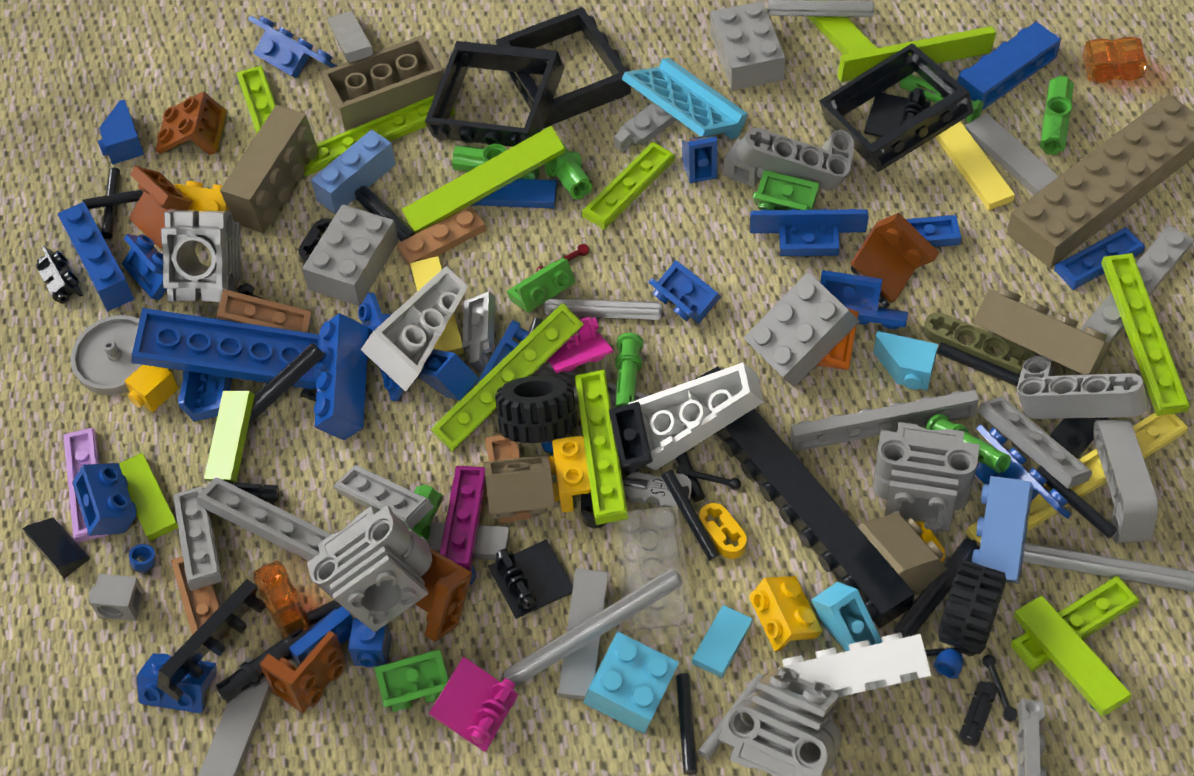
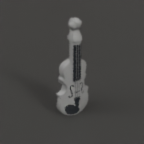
[622,472,692,511]

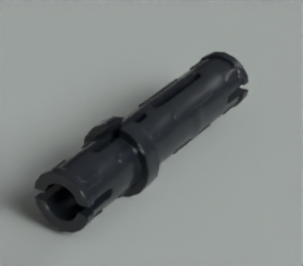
[215,626,307,703]

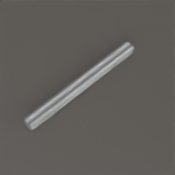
[1023,542,1194,592]
[504,569,683,687]

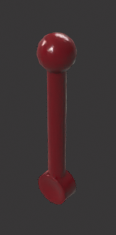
[536,244,589,272]

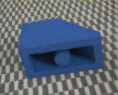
[98,99,144,165]
[682,136,718,183]
[417,349,479,401]

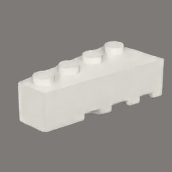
[361,266,468,392]
[628,363,764,470]
[778,633,931,697]

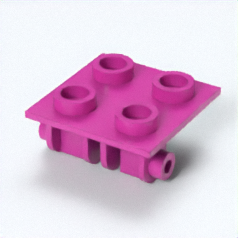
[547,317,614,373]
[429,656,518,752]

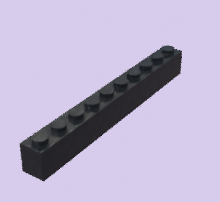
[694,366,915,629]

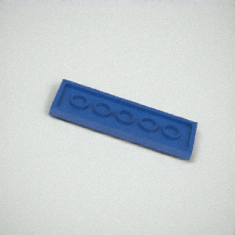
[131,308,321,390]

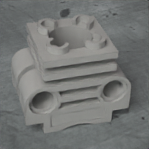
[161,210,242,302]
[873,422,980,532]
[307,505,432,632]
[718,667,842,776]

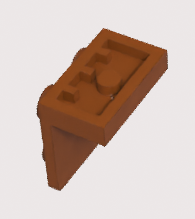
[155,91,227,155]
[129,166,192,248]
[851,212,939,302]
[415,547,472,642]
[260,631,346,714]

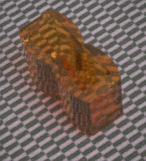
[1082,37,1147,83]
[254,561,309,638]

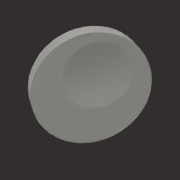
[71,315,142,395]

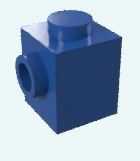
[348,618,392,667]

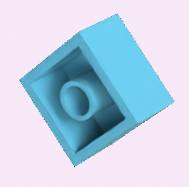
[583,631,679,734]

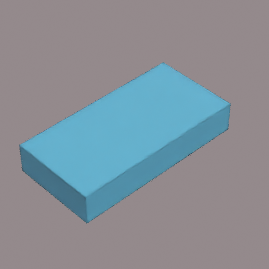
[692,605,753,678]

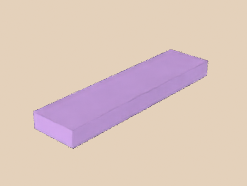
[63,427,108,543]

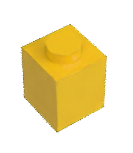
[124,365,179,412]

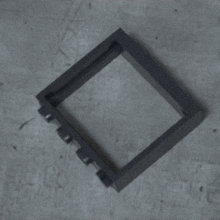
[495,7,631,128]
[425,41,565,147]
[819,43,974,172]

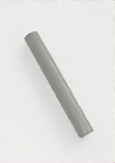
[698,673,764,760]

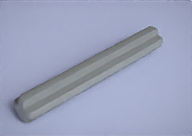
[767,0,874,17]
[544,298,662,320]

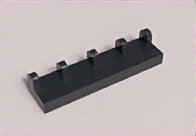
[157,579,266,700]

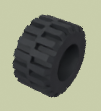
[495,376,577,443]
[938,560,1006,655]

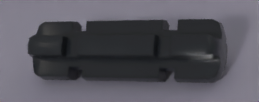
[228,482,279,502]
[958,681,997,746]

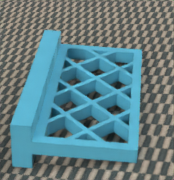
[622,58,748,139]

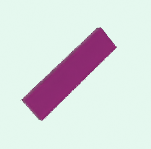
[440,466,486,572]

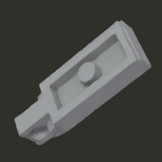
[614,102,677,153]
[462,291,495,373]
[1017,698,1046,776]

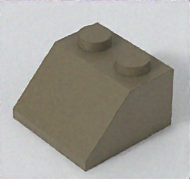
[484,455,555,518]
[858,512,947,595]

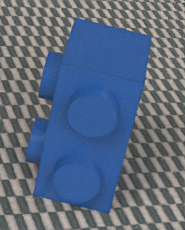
[72,463,136,536]

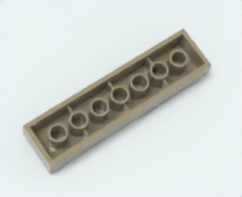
[1007,94,1194,269]

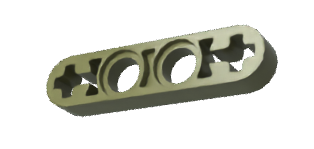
[924,313,1037,374]

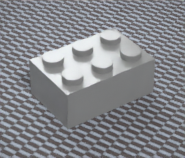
[710,1,785,91]
[302,204,398,306]
[743,272,860,387]

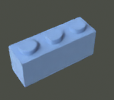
[311,130,396,214]
[972,476,1033,584]

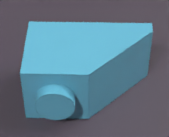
[874,331,938,391]
[811,582,883,651]

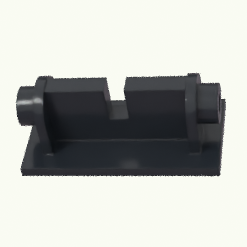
[36,246,83,304]

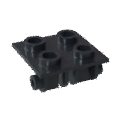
[864,88,931,137]
[488,539,573,619]

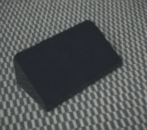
[609,401,653,474]
[1050,417,1110,459]
[22,517,90,579]

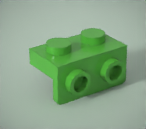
[752,170,820,210]
[507,258,576,313]
[374,649,448,712]

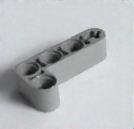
[736,128,854,190]
[1017,355,1149,419]
[1093,418,1158,543]

